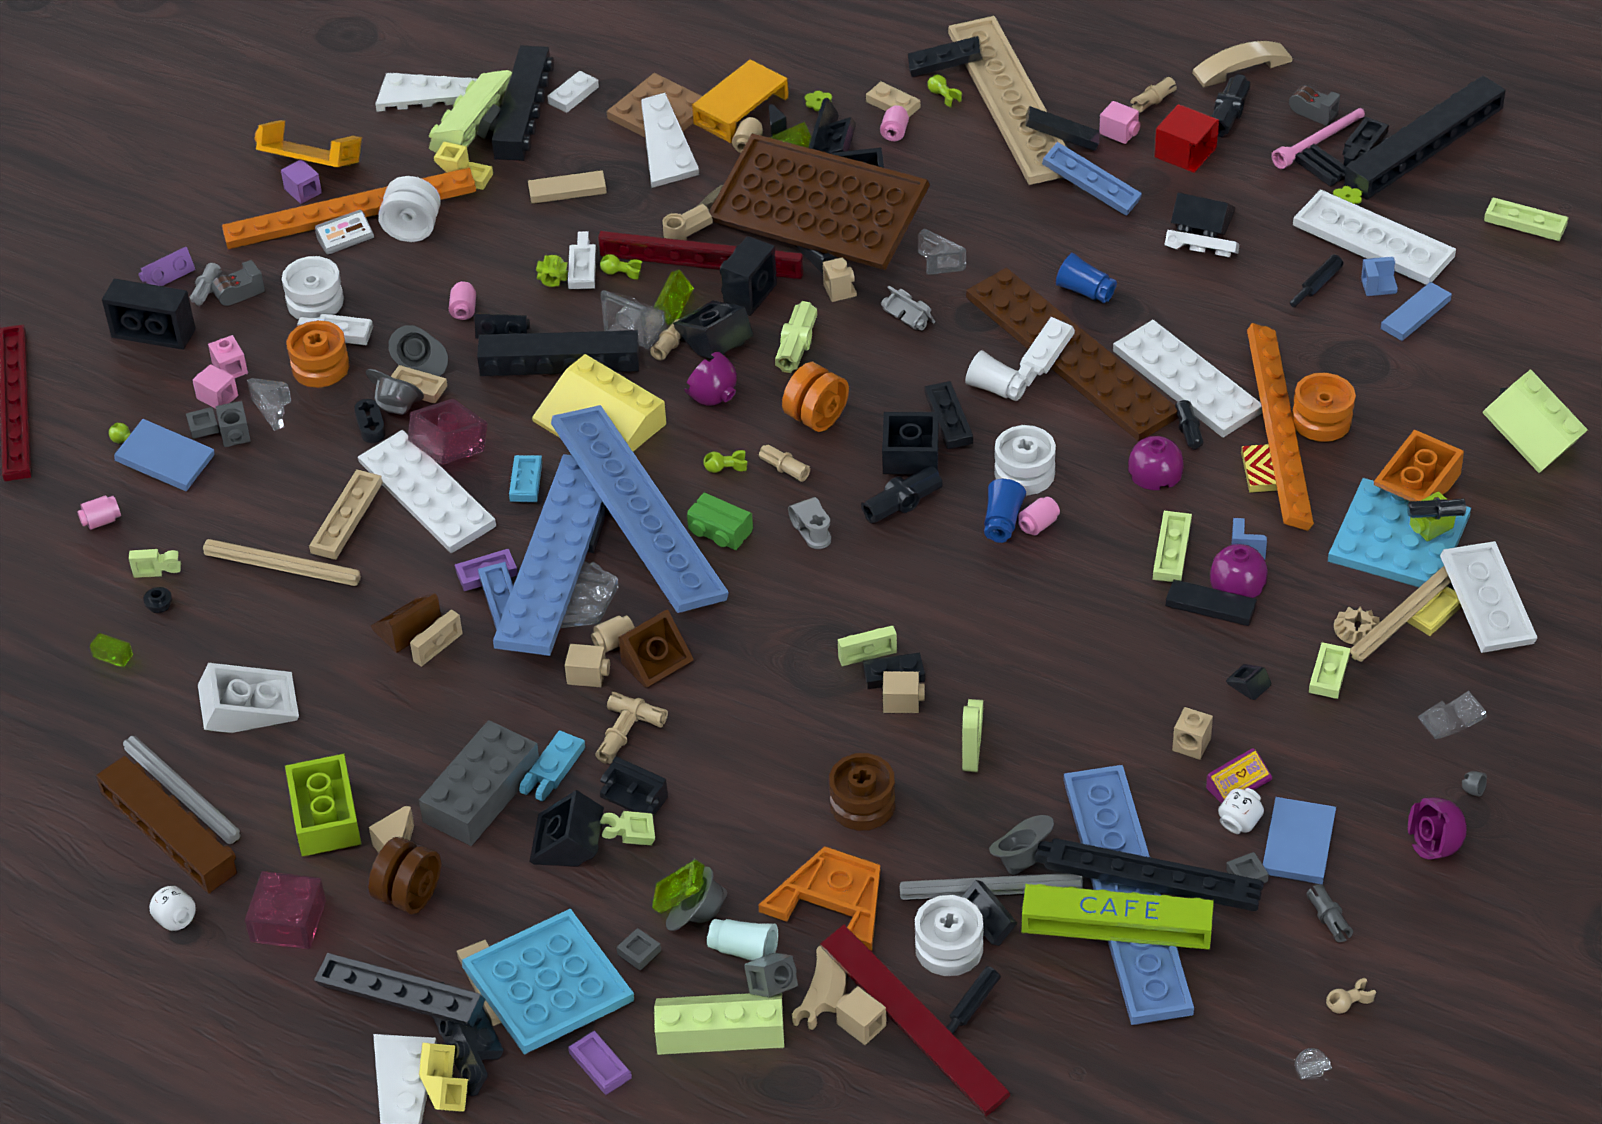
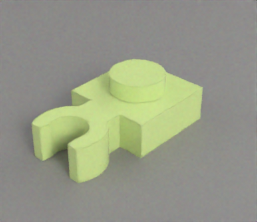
[129,549,181,578]
[600,811,655,845]

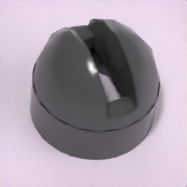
[1462,771,1487,797]

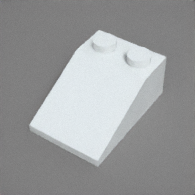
[198,663,299,733]

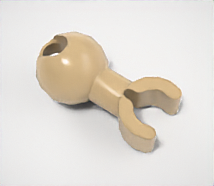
[1327,978,1376,1014]

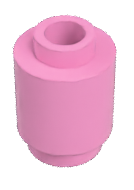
[880,105,909,141]
[449,282,476,320]
[77,495,121,530]
[1018,497,1060,536]

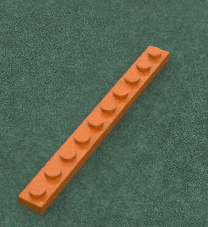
[222,167,476,249]
[1247,323,1314,531]

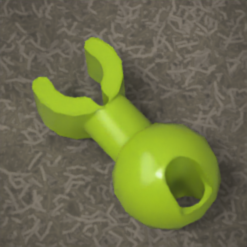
[927,75,962,107]
[600,254,642,279]
[109,423,131,444]
[703,450,747,473]

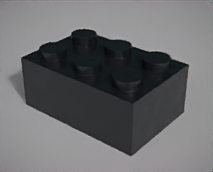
[102,278,196,350]

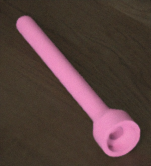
[1272,108,1365,169]

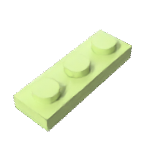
[1484,198,1568,241]
[1153,511,1192,582]

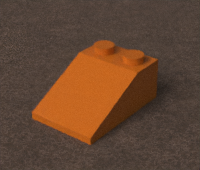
[1374,429,1464,501]

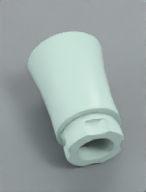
[707,919,778,961]

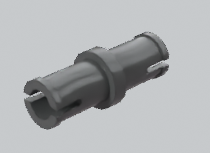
[1307,884,1353,942]

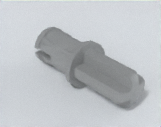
[190,263,222,306]

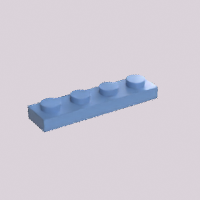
[1042,142,1142,216]

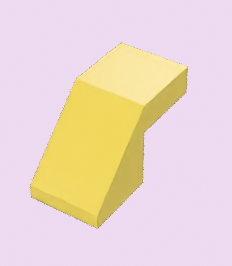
[434,142,493,190]
[419,1043,468,1112]

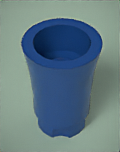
[1056,253,1117,303]
[984,478,1026,543]

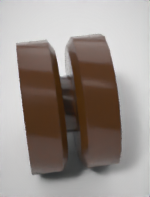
[829,753,895,831]
[368,836,441,914]

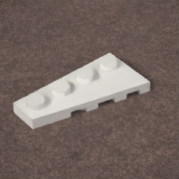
[642,93,699,188]

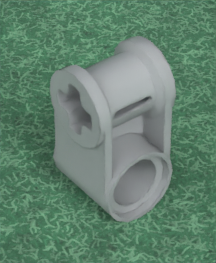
[788,497,831,549]

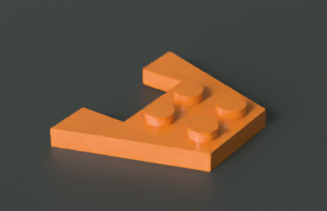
[759,846,881,951]

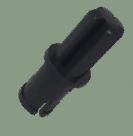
[1175,400,1203,450]
[1407,497,1466,520]

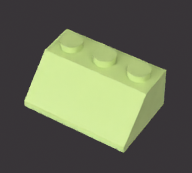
[1482,369,1588,473]

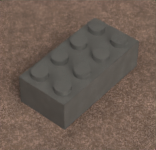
[419,720,539,846]

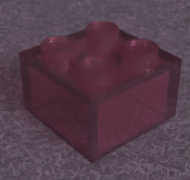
[408,399,487,465]
[245,871,326,949]

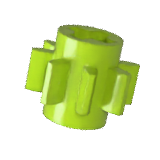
[536,255,568,287]

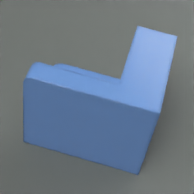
[1361,257,1398,296]
[1232,518,1267,559]

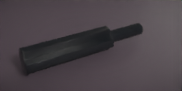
[1290,254,1343,307]
[946,966,1001,1034]

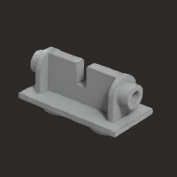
[881,286,935,330]

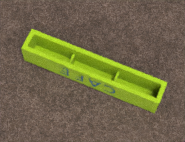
[1022,884,1213,949]

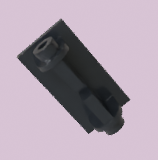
[474,313,530,339]

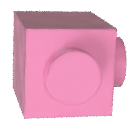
[1099,101,1140,144]
[208,335,248,378]
[193,364,238,409]

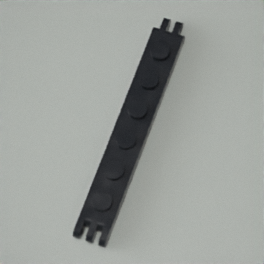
[1034,838,1264,911]

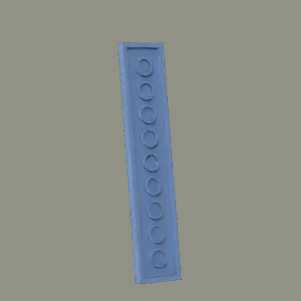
[551,405,729,613]
[493,454,604,656]
[1064,765,1194,1025]

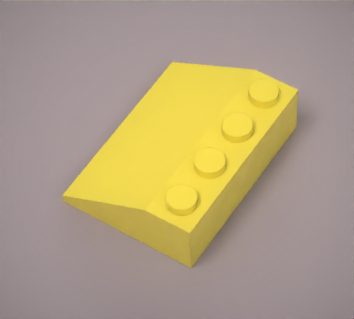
[532,354,666,451]

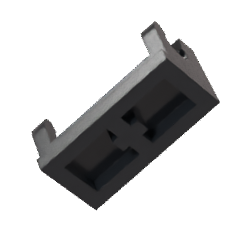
[600,757,668,816]

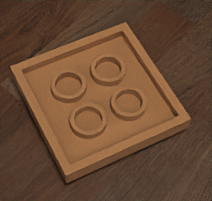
[607,73,702,138]

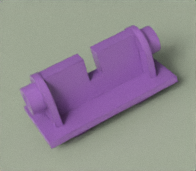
[139,246,196,286]

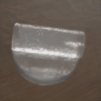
[1295,1048,1332,1080]

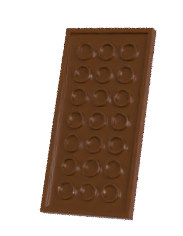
[709,133,930,270]

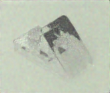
[918,228,966,275]
[247,378,291,431]

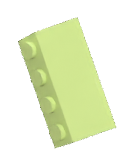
[429,70,512,153]
[654,993,784,1055]

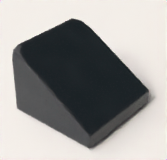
[769,104,787,140]
[1226,664,1271,700]

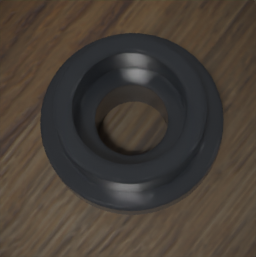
[143,587,172,613]

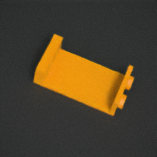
[692,60,789,143]
[255,120,362,167]

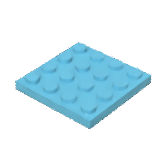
[1328,478,1471,587]
[462,909,634,1054]

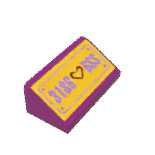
[1206,748,1272,803]

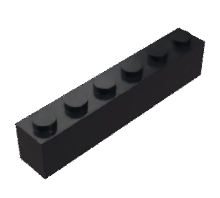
[492,45,554,161]
[477,330,640,376]

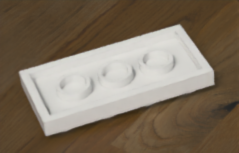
[1440,541,1537,653]

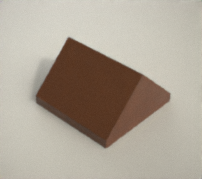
[370,593,441,653]
[619,609,694,688]

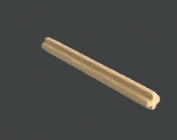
[203,539,361,586]
[1350,566,1451,662]

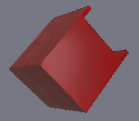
[1155,104,1219,173]

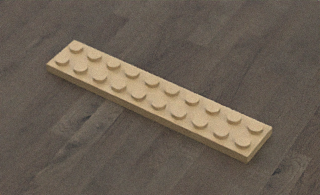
[948,16,1066,185]

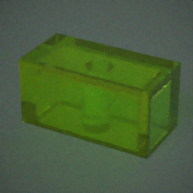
[90,633,133,667]

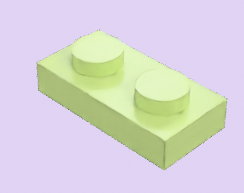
[838,625,897,666]
[1309,643,1351,699]

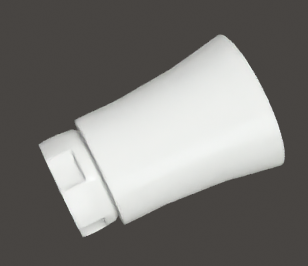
[965,350,1028,401]

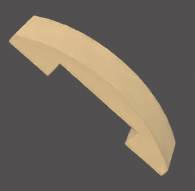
[1193,41,1292,87]

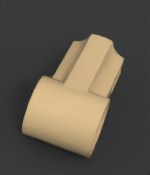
[663,204,712,241]

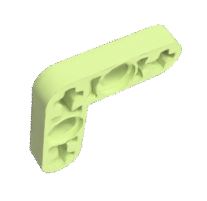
[962,699,983,772]

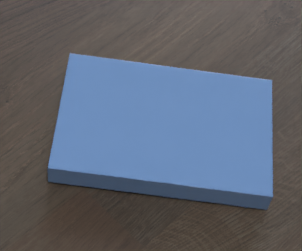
[114,419,214,491]
[1263,797,1336,884]

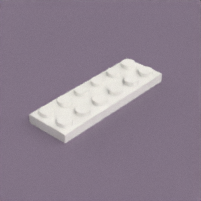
[1293,190,1456,285]
[1113,320,1263,437]
[358,430,496,553]

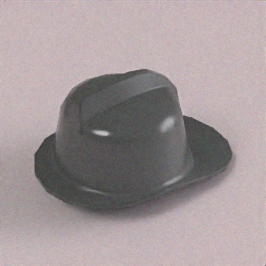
[389,325,448,377]
[366,369,424,415]
[989,815,1054,875]
[666,867,727,931]

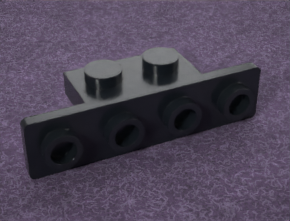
[809,97,856,154]
[433,982,504,1096]

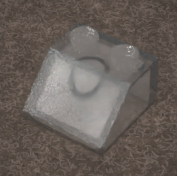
[600,290,666,349]

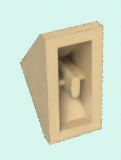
[369,806,414,852]

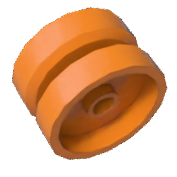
[286,320,350,388]
[782,362,849,432]
[1292,373,1356,442]

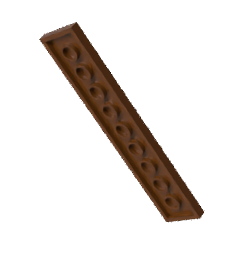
[966,267,1178,442]

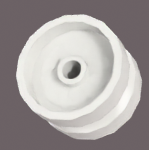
[378,176,440,242]
[282,256,344,319]
[995,425,1056,495]
[915,895,983,976]

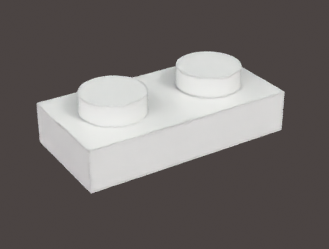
[548,71,599,113]

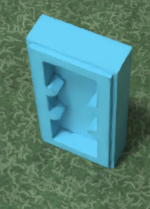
[509,455,542,502]

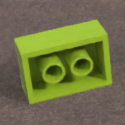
[285,754,361,856]

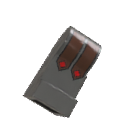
[1289,85,1340,126]
[211,260,265,306]

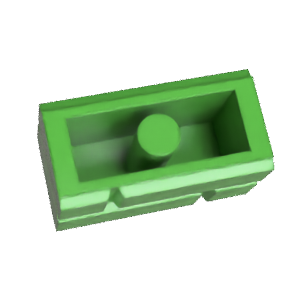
[687,492,753,550]

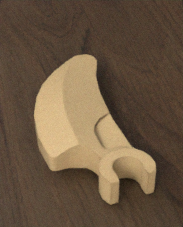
[792,946,846,1030]

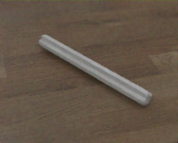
[123,736,241,844]
[900,873,1083,900]

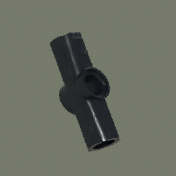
[1211,74,1251,137]
[861,466,942,523]

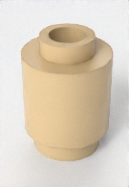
[732,117,763,153]
[591,615,634,653]

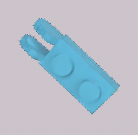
[519,730,586,801]

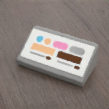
[315,210,374,255]

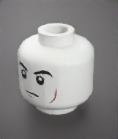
[1218,788,1264,834]
[149,886,196,931]

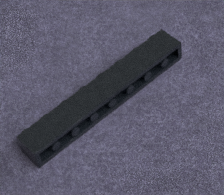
[1344,76,1506,200]

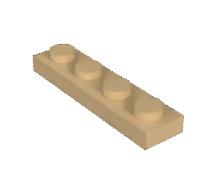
[309,469,383,560]

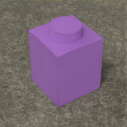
[281,160,322,204]

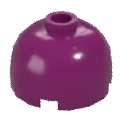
[684,352,737,406]
[1128,436,1184,490]
[1210,544,1268,598]
[1408,797,1467,860]

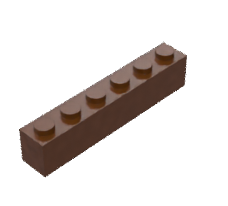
[96,756,237,894]

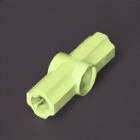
[775,301,817,373]

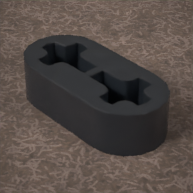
[354,399,385,443]

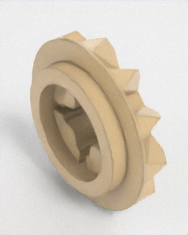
[1334,606,1380,645]

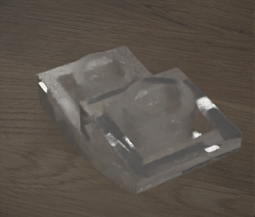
[1418,691,1487,739]

